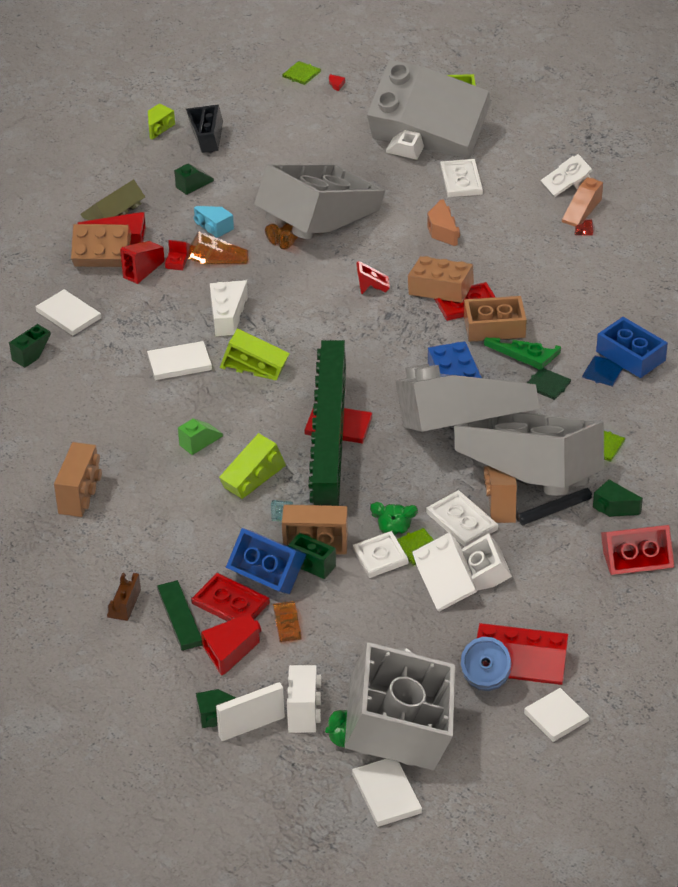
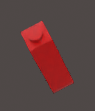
[120,241,165,284]
[201,613,261,676]

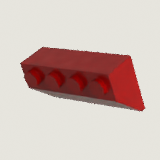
[477,623,568,685]

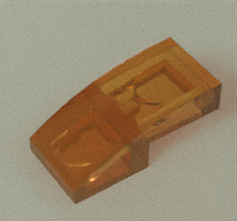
[273,601,302,642]

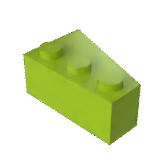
[220,328,290,380]
[219,433,286,499]

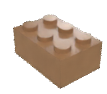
[71,224,131,267]
[408,256,474,303]
[464,296,527,342]
[54,442,102,517]
[282,505,348,554]

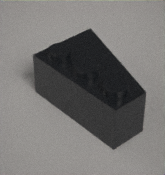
[186,104,223,153]

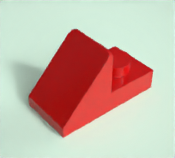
[165,240,192,270]
[356,261,390,294]

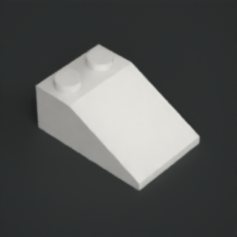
[413,532,477,612]
[462,533,512,591]

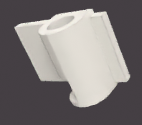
[541,154,593,197]

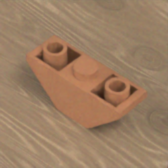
[427,199,460,246]

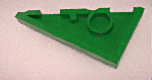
[484,337,561,370]

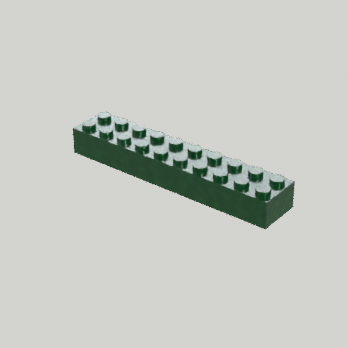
[308,340,346,506]

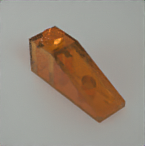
[189,231,248,265]

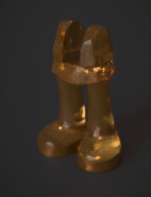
[265,223,298,250]

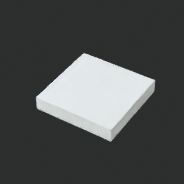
[353,531,409,578]
[524,688,589,742]

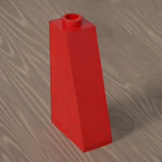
[78,212,146,245]

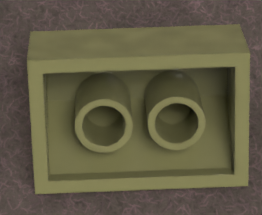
[80,179,145,221]

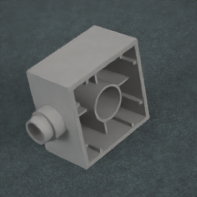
[345,642,455,770]

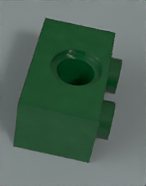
[288,533,336,579]

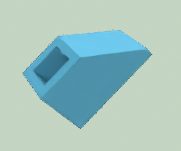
[194,206,234,238]

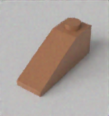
[562,177,603,227]

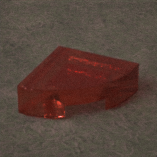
[575,219,593,235]

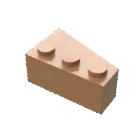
[484,465,517,523]

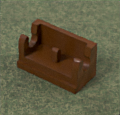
[107,573,141,621]

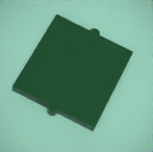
[527,368,571,400]

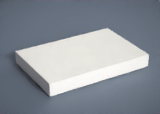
[440,159,483,197]
[35,289,101,336]
[147,341,212,380]
[426,490,498,547]
[216,682,285,741]
[352,759,422,827]

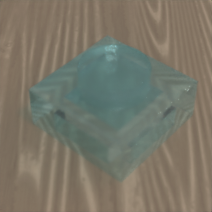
[271,500,293,522]

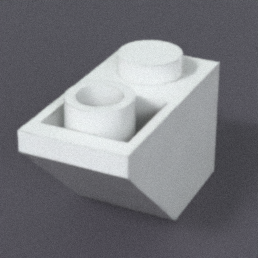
[386,130,424,160]

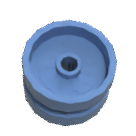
[461,637,511,691]

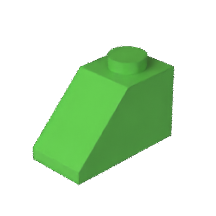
[178,418,223,455]

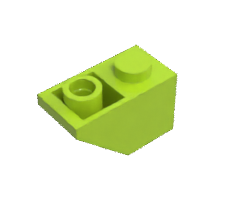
[148,103,175,140]

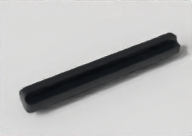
[518,488,592,525]

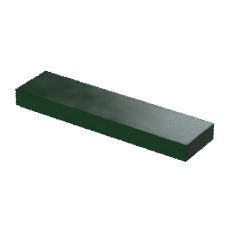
[157,580,202,651]

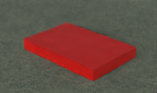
[434,282,496,321]
[304,408,372,444]
[191,573,270,621]

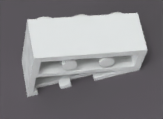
[210,280,248,337]
[287,665,321,733]

